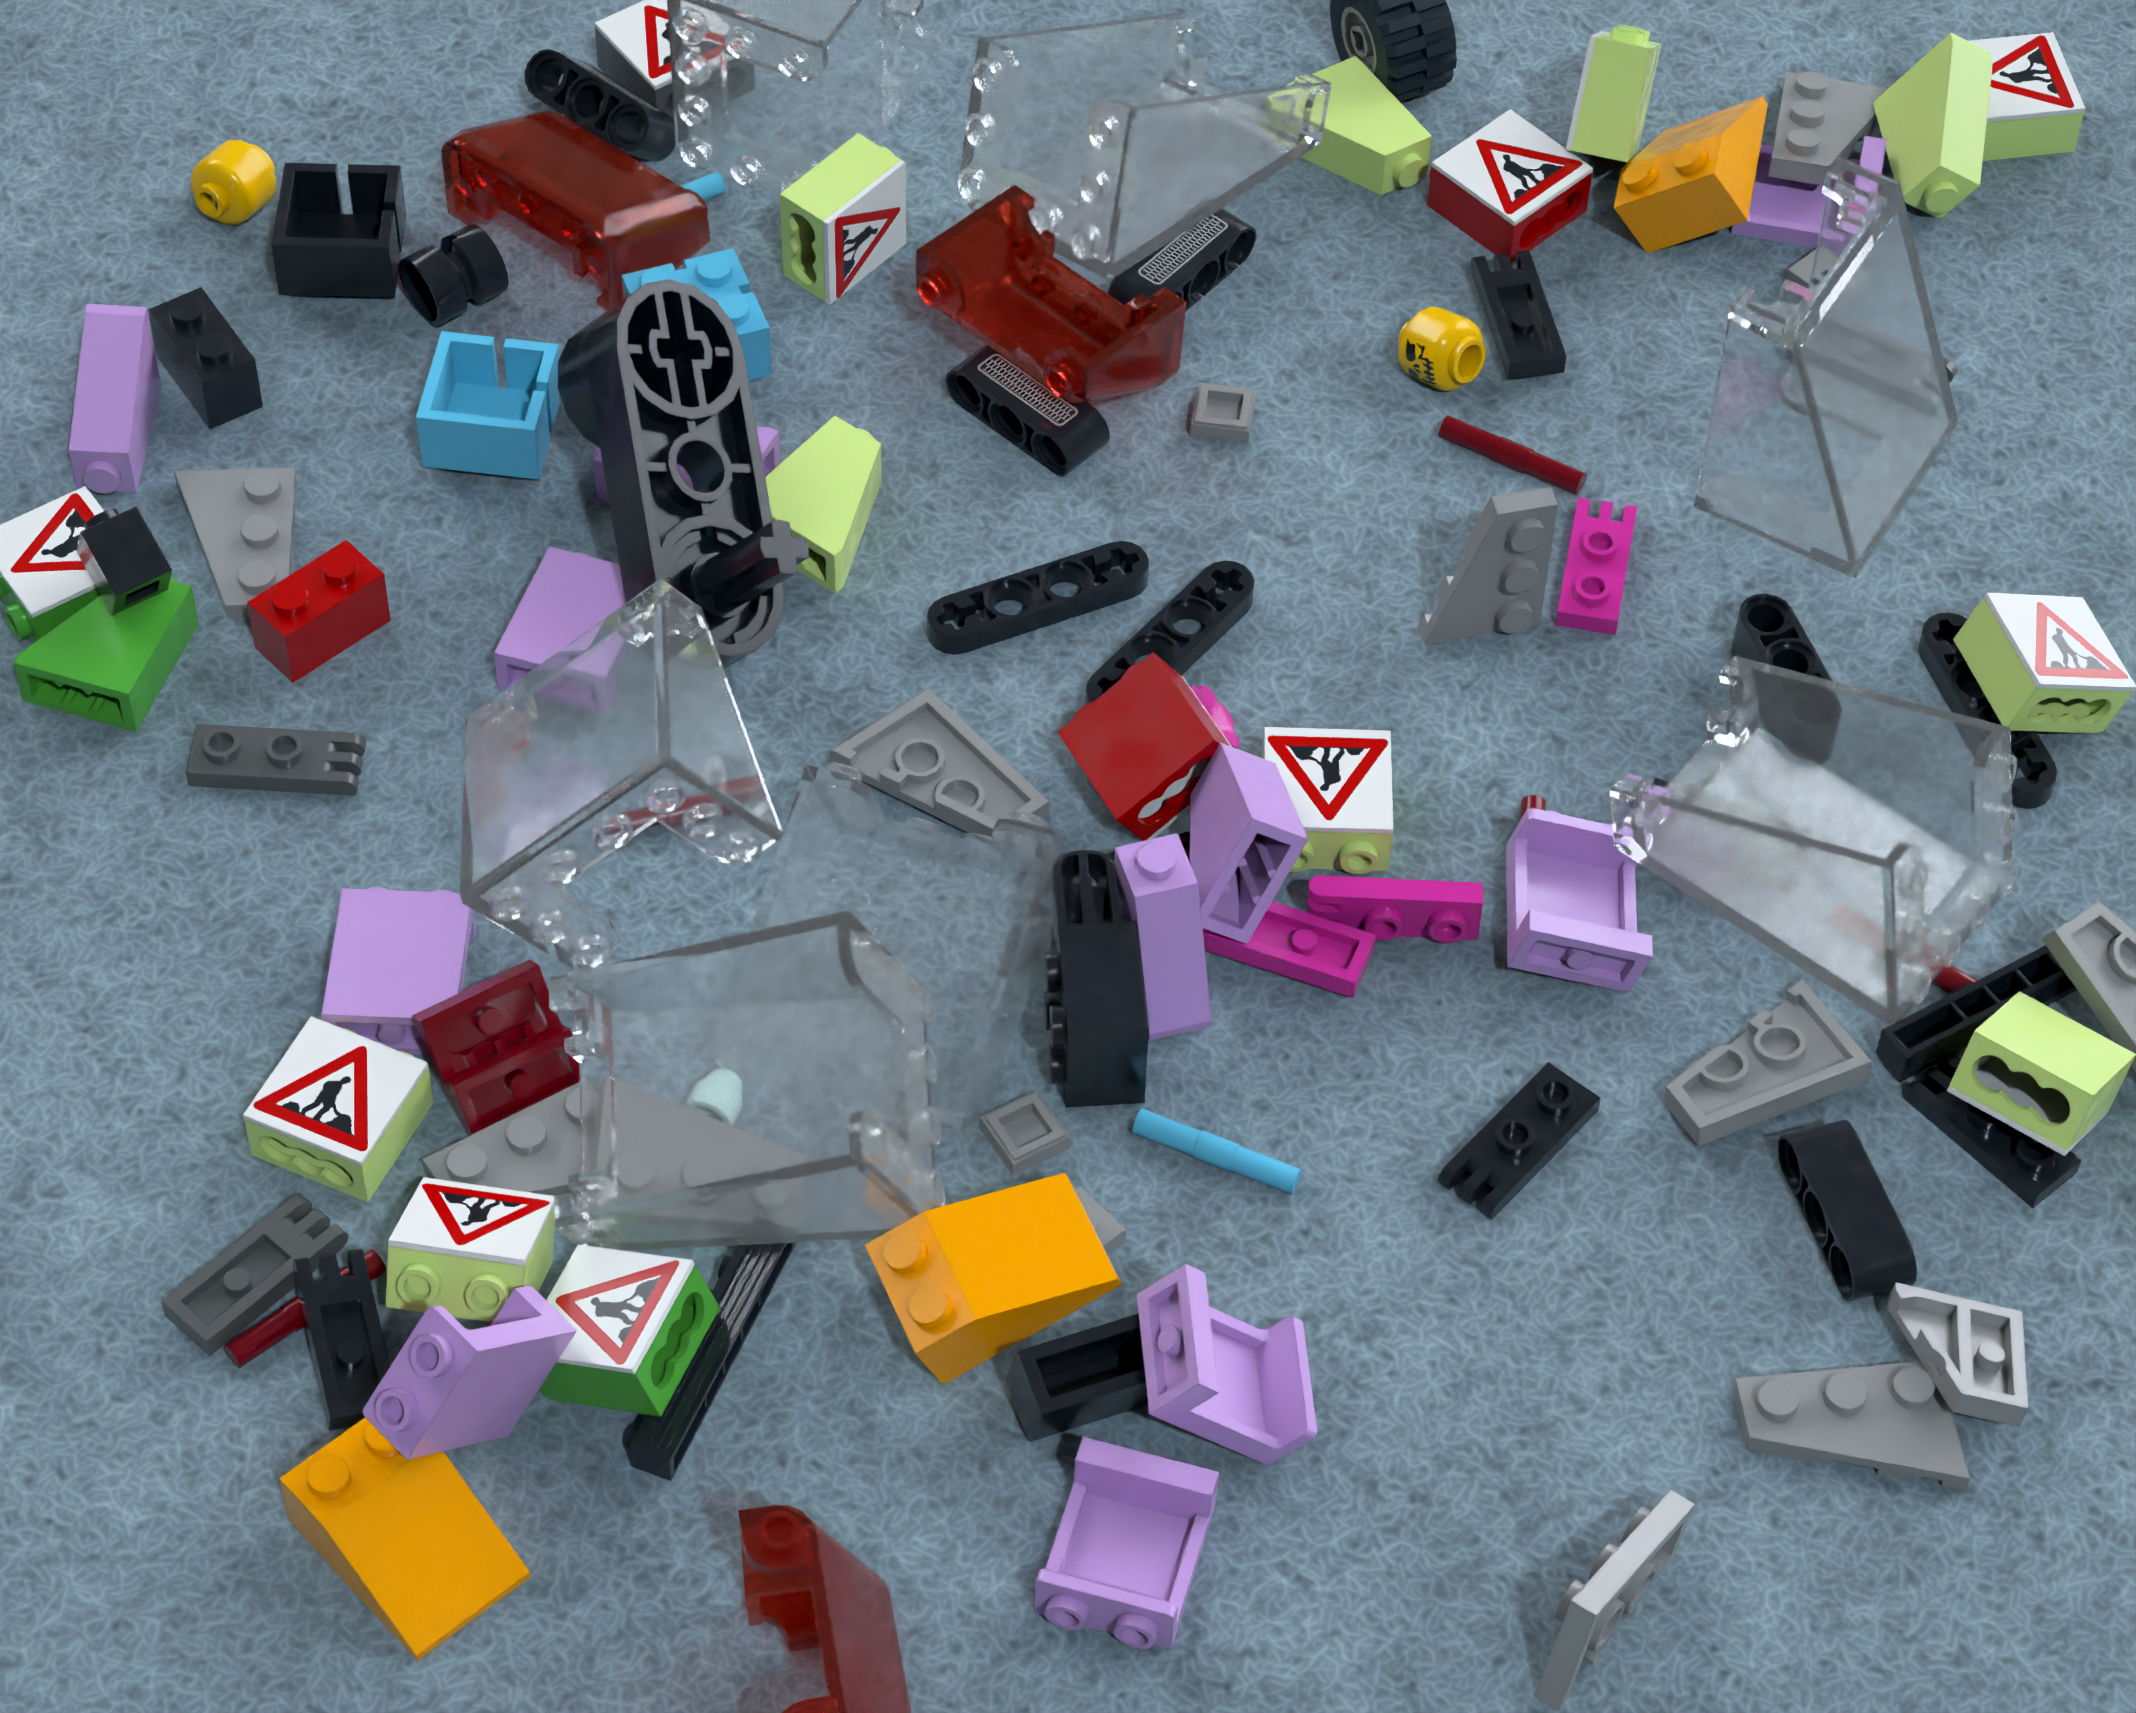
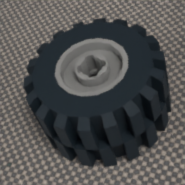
[1330,0,1457,102]

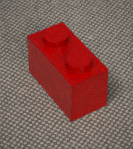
[247,540,391,683]

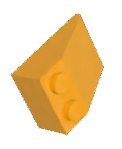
[1614,96,1768,252]
[865,1173,1122,1384]
[279,1418,531,1661]

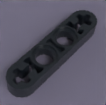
[927,541,1149,655]
[1085,561,1254,705]
[1918,612,2058,809]

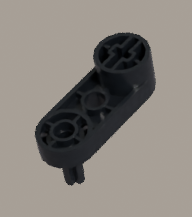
[557,279,809,674]

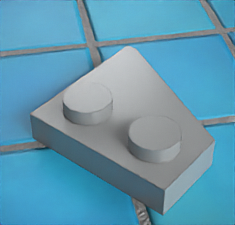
[1887,1282,2028,1427]

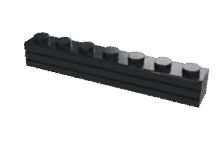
[1876,945,2077,1082]
[626,1209,796,1481]

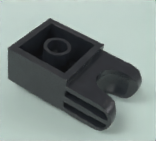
[1043,850,1149,1108]

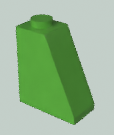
[14,578,199,732]

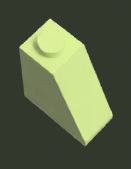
[1873,32,1993,218]
[1260,56,1432,195]
[765,416,882,594]

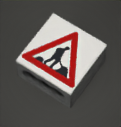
[595,0,751,122]

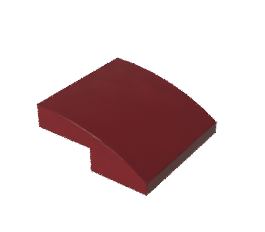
[412,959,589,1136]

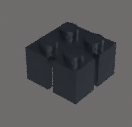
[271,163,407,297]

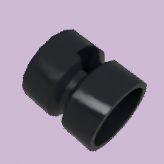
[398,223,509,327]

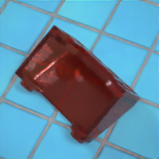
[441,110,710,310]
[916,184,1187,403]
[738,1505,911,1713]

